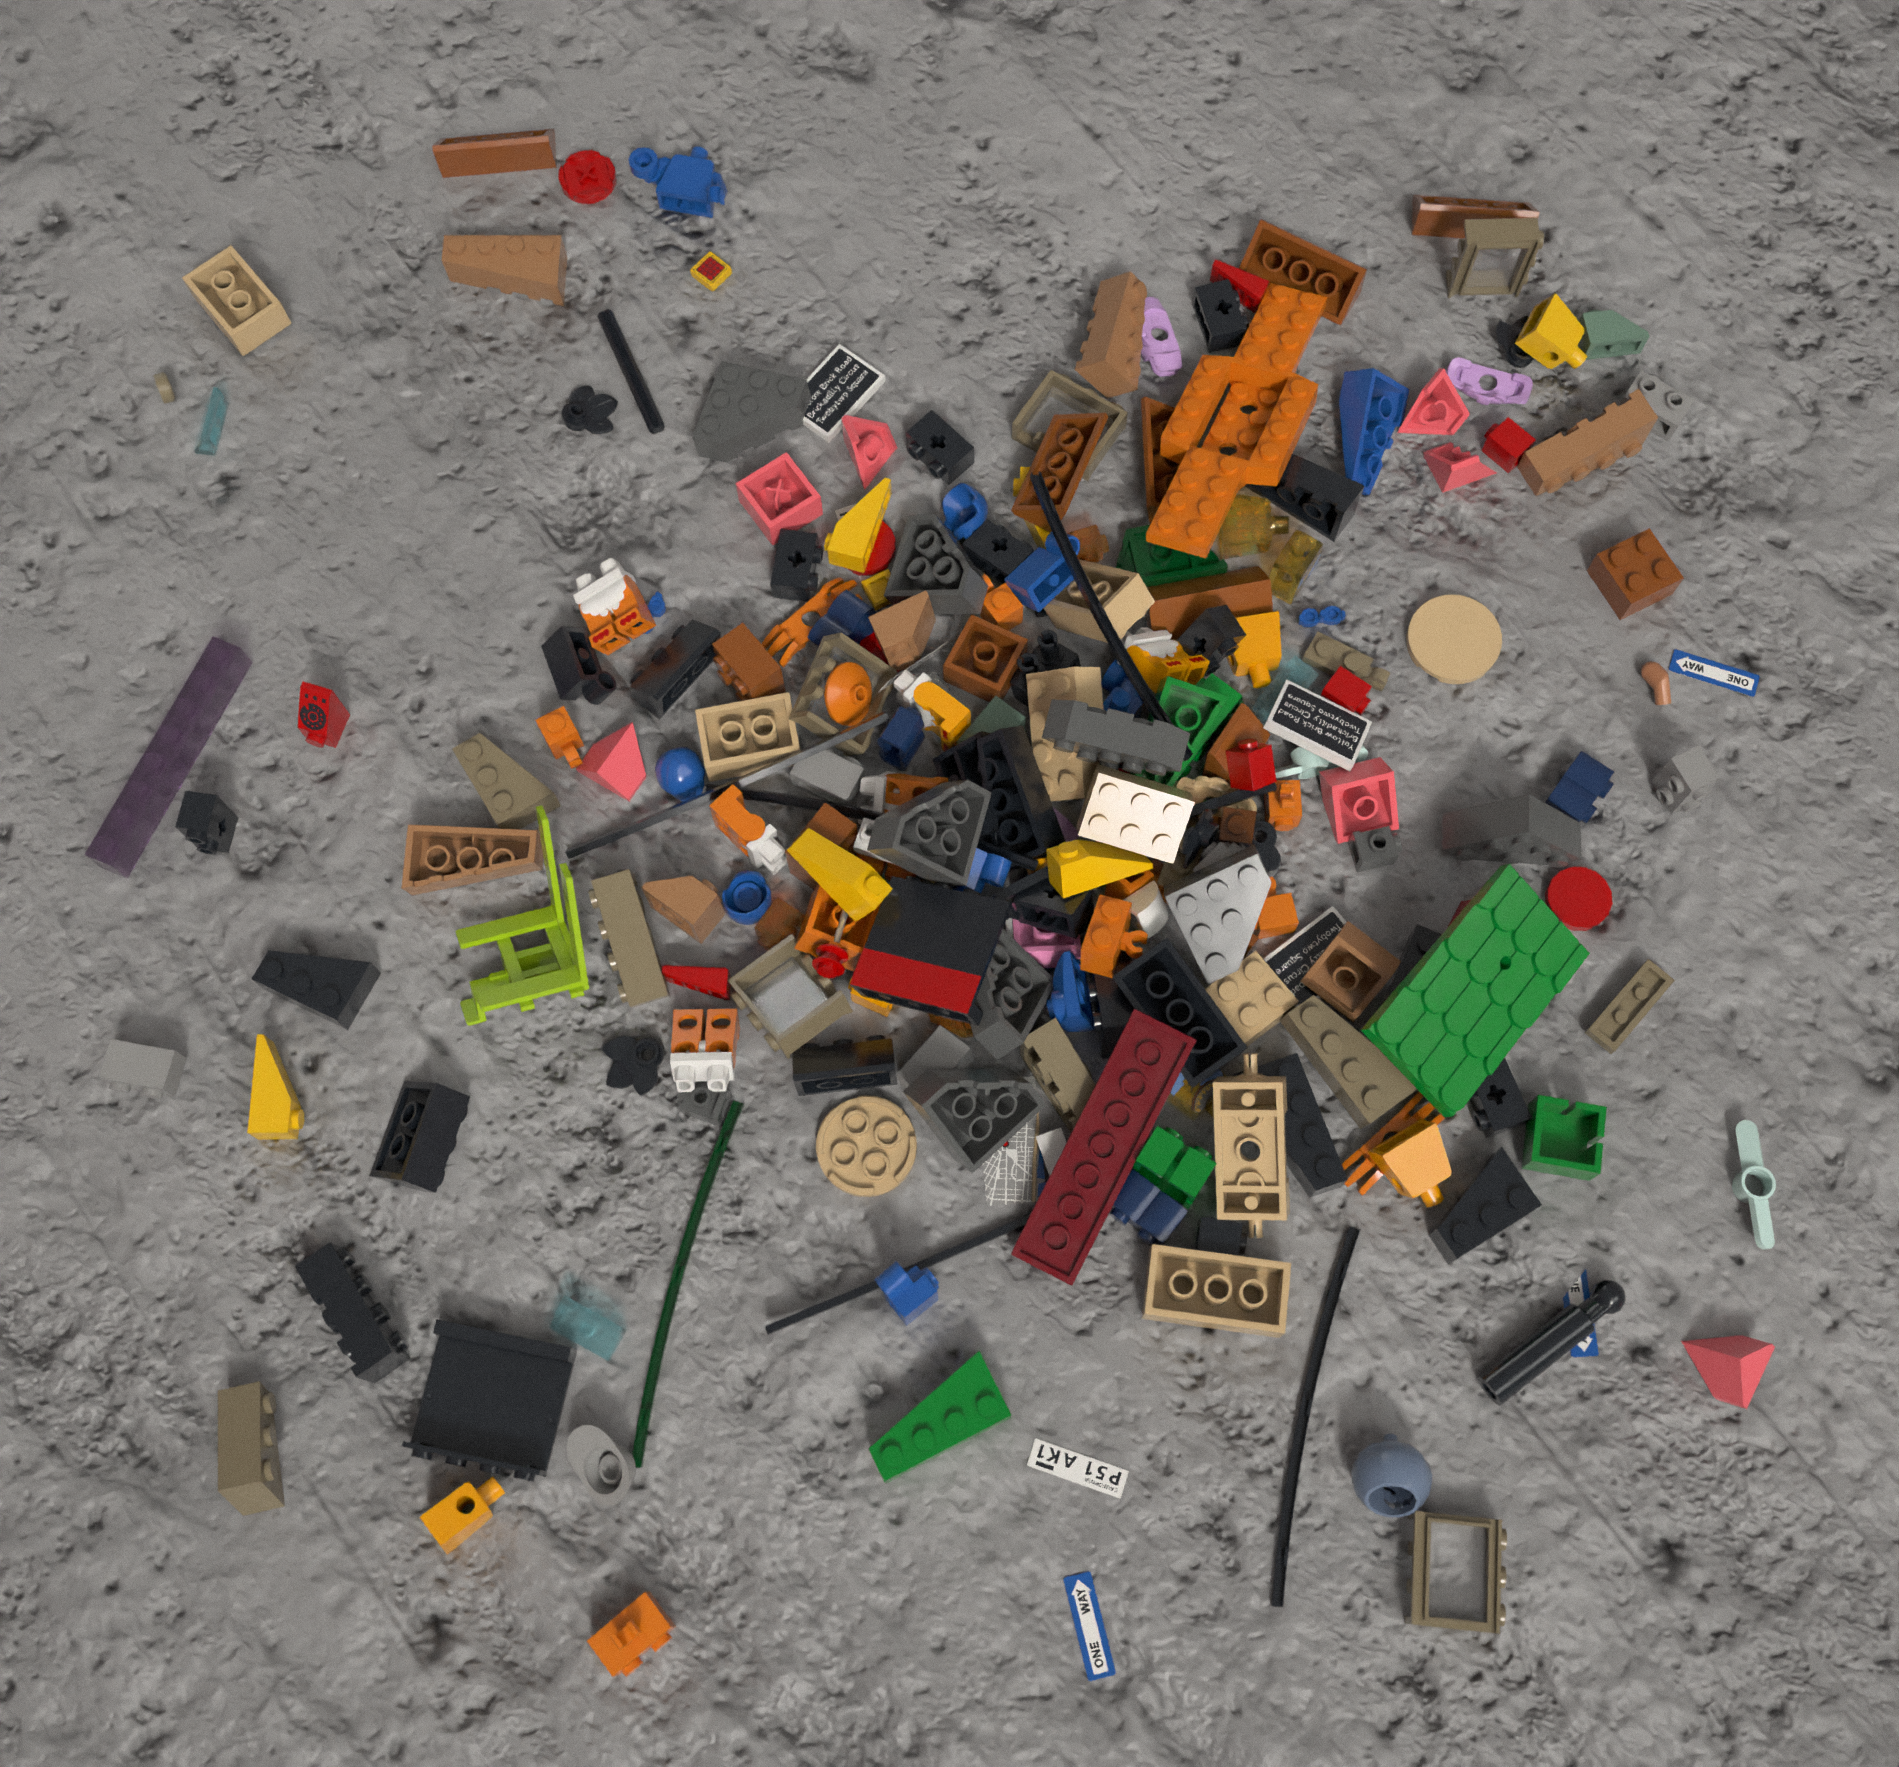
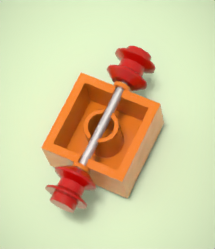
[794,858,882,978]

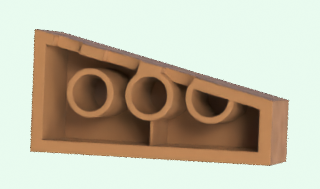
[1517,389,1658,496]

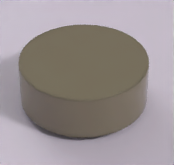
[153,372,176,404]

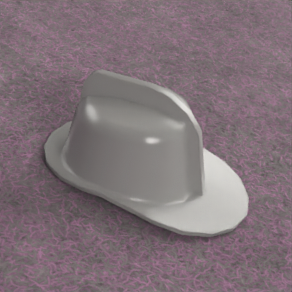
[566,1424,636,1506]

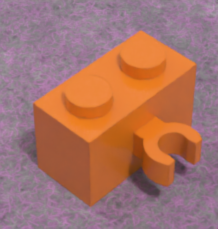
[1080,895,1148,978]
[587,1592,676,1677]

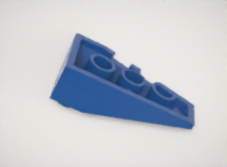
[1339,368,1410,495]

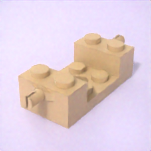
[1213,1053,1290,1238]

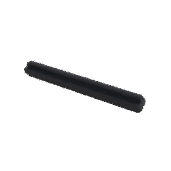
[598,309,665,434]

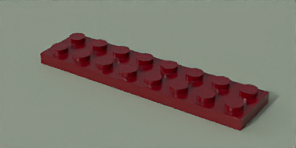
[1011,1008,1196,1286]

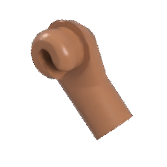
[1641,661,1671,705]

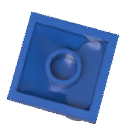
[1047,951,1094,1032]

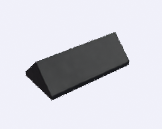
[1112,938,1248,1088]

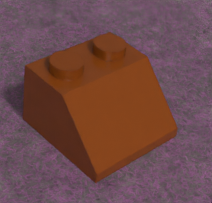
[1202,703,1271,784]

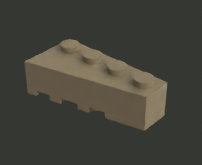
[588,869,670,1008]
[1280,995,1417,1129]
[1020,1018,1096,1133]

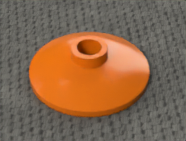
[824,662,872,726]

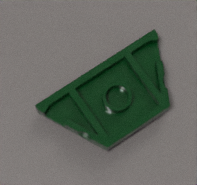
[1116,525,1228,587]

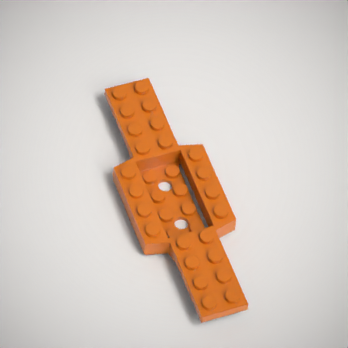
[1146,283,1327,558]

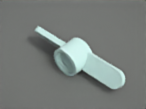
[1275,745,1368,779]
[1732,1120,1776,1250]

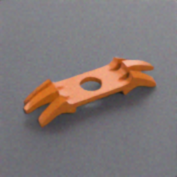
[761,577,863,668]
[1342,1092,1445,1196]

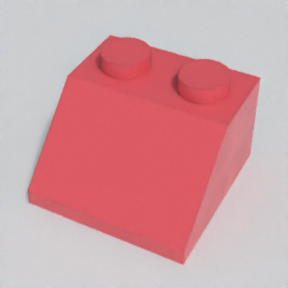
[1319,757,1399,844]

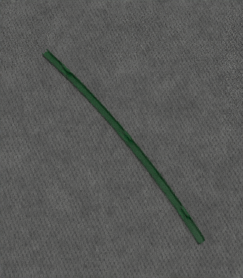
[632,1100,744,1468]

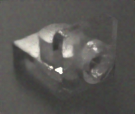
[926,614,965,653]

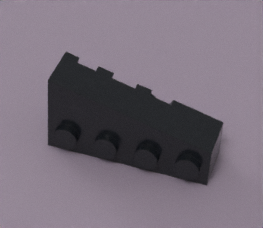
[1245,453,1364,542]
[1080,919,1134,1059]
[295,1242,410,1384]

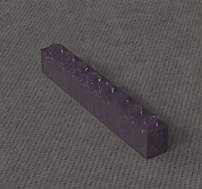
[84,636,252,879]

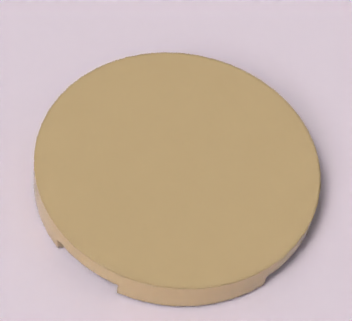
[1406,595,1502,684]
[816,1095,917,1197]

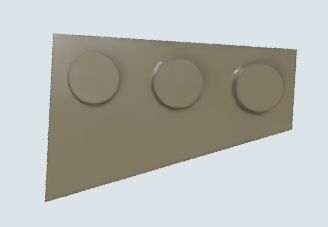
[452,733,561,829]
[218,1381,285,1516]

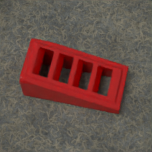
[1210,260,1269,313]
[662,965,731,1000]

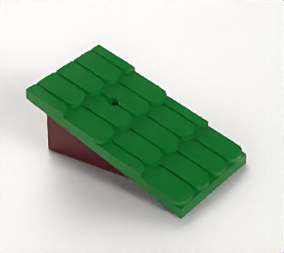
[1361,864,1590,1118]

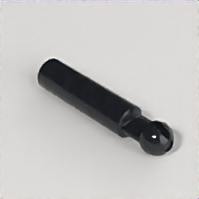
[1477,1280,1626,1406]

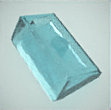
[194,387,229,456]
[549,1295,627,1361]

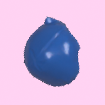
[942,483,988,540]
[655,747,705,801]
[722,870,772,925]

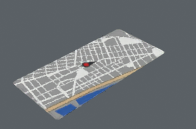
[983,1076,1045,1206]

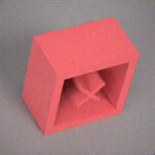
[735,452,823,546]

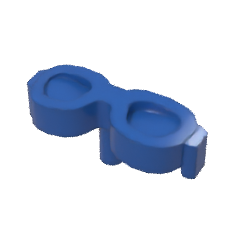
[633,591,666,634]
[1298,606,1346,627]

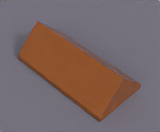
[432,129,557,178]
[1412,194,1540,239]
[1239,219,1368,325]
[1141,396,1180,524]
[1011,413,1108,532]
[1145,566,1273,640]

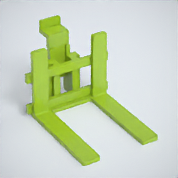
[455,805,589,1026]

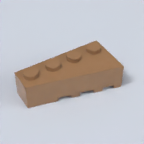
[442,235,568,306]
[1074,271,1147,399]
[401,825,544,895]

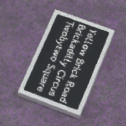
[803,344,886,443]
[1263,679,1372,771]
[1264,906,1346,1008]

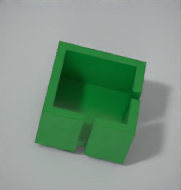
[1521,1095,1607,1181]
[1132,1126,1217,1209]

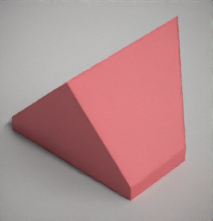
[1397,368,1470,435]
[841,415,897,490]
[1423,442,1496,493]
[576,722,647,802]
[1681,1335,1775,1409]

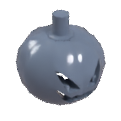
[1351,1434,1432,1517]

